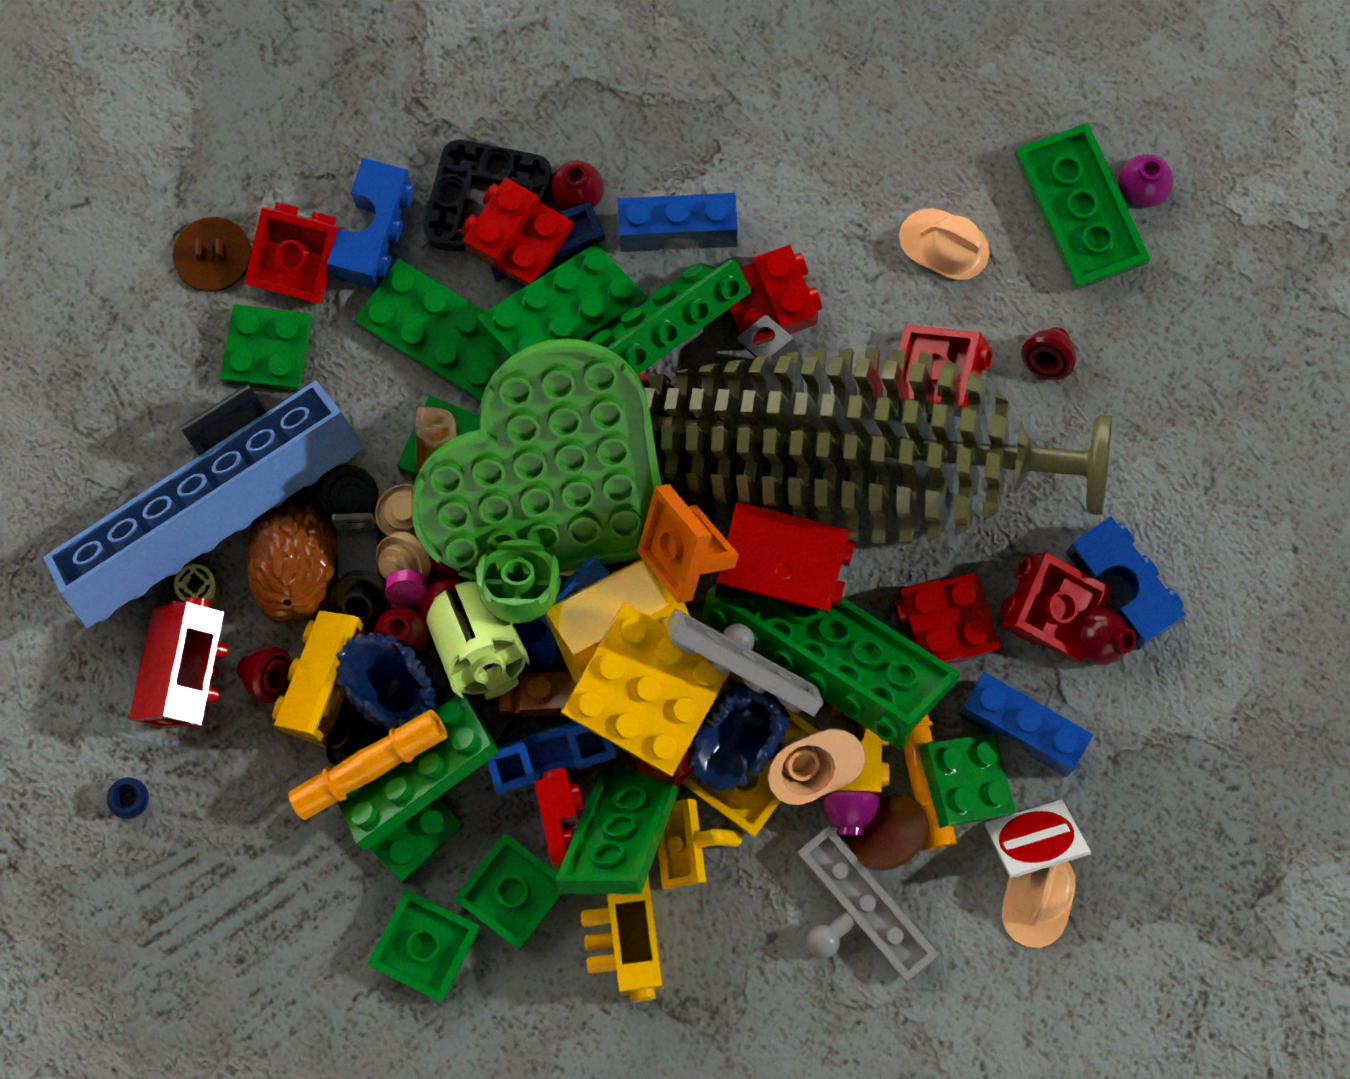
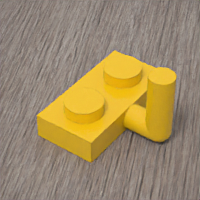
[657,799,742,889]

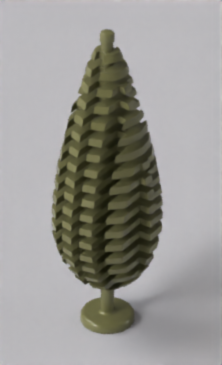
[644,348,1112,545]

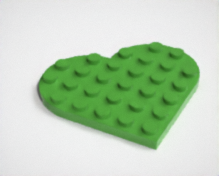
[411,339,661,580]

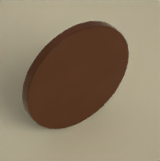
[173,217,251,292]
[849,794,928,871]

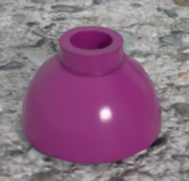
[1118,154,1173,207]
[821,791,879,837]

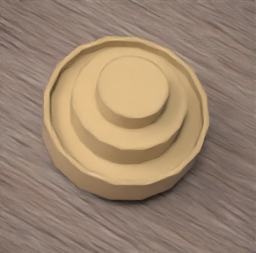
[375,484,419,540]
[376,532,431,581]

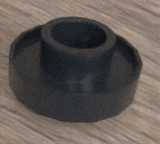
[319,465,379,523]
[331,570,392,629]
[326,710,378,766]

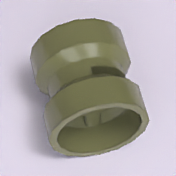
[174,564,222,609]

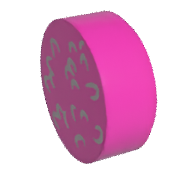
[385,569,427,607]

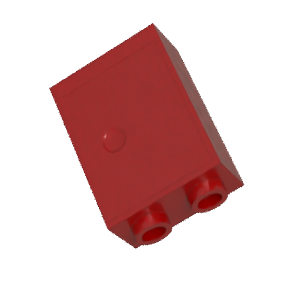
[716,502,855,613]
[129,597,229,729]

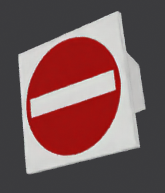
[984,799,1091,878]

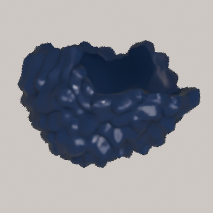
[336,632,436,733]
[689,683,790,792]

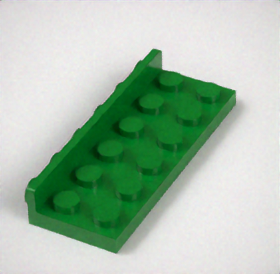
[589,259,751,375]
[702,584,960,750]

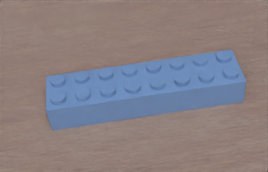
[43,380,364,628]

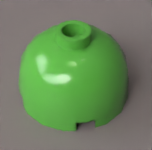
[476,539,560,624]

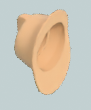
[899,208,990,281]
[767,729,865,805]
[1001,861,1075,948]

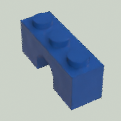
[327,158,415,289]
[617,193,738,252]
[1066,516,1185,650]
[959,672,1094,777]
[487,722,617,794]

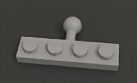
[667,608,823,716]
[797,825,939,983]

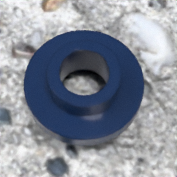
[107,777,149,819]

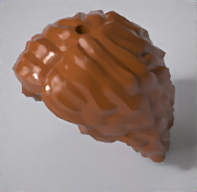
[246,501,337,623]

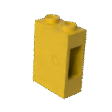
[581,875,664,1003]

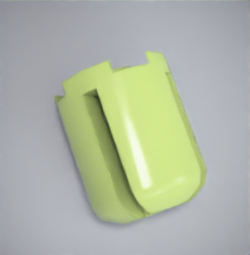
[426,581,530,700]

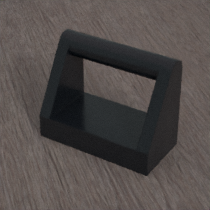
[179,384,266,456]

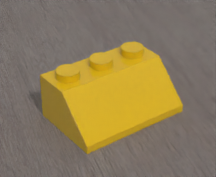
[544,559,690,684]
[272,611,369,748]

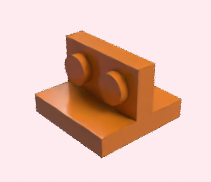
[637,484,739,603]

